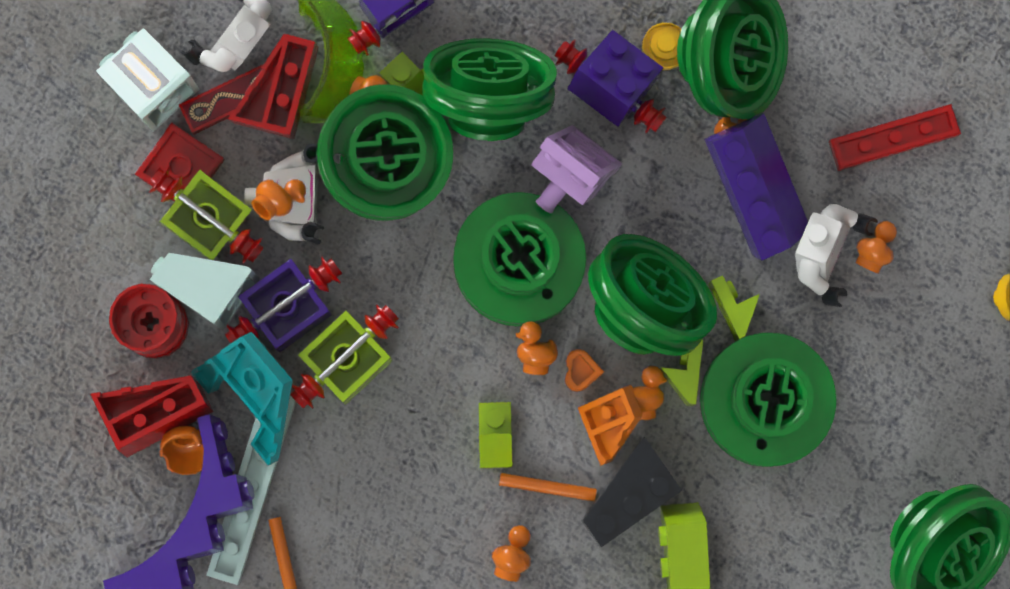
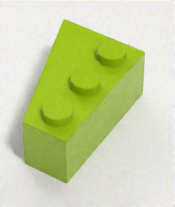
[658,502,710,589]

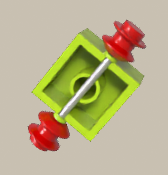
[148,167,264,264]
[290,304,399,409]

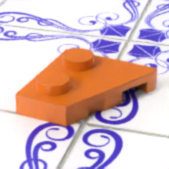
[578,385,643,466]

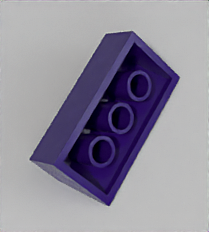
[704,113,808,261]

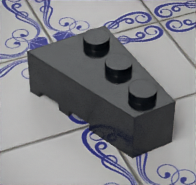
[581,437,682,547]

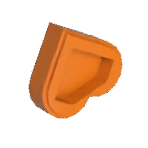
[565,349,604,392]

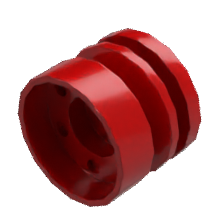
[109,283,189,359]

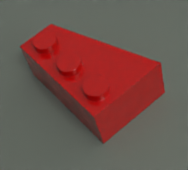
[228,34,319,139]
[90,375,214,458]

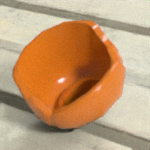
[160,425,204,475]

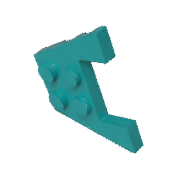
[191,332,293,466]

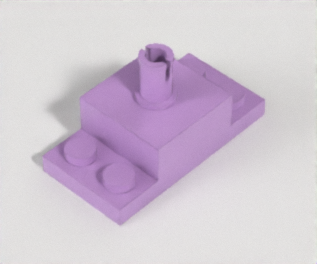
[531,125,622,213]

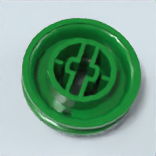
[677,0,788,119]
[422,38,557,141]
[317,84,453,221]
[453,192,586,327]
[588,234,717,356]
[700,333,836,467]
[890,484,1010,589]

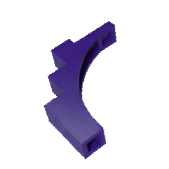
[103,414,255,589]

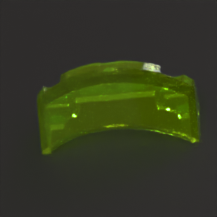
[298,0,364,123]

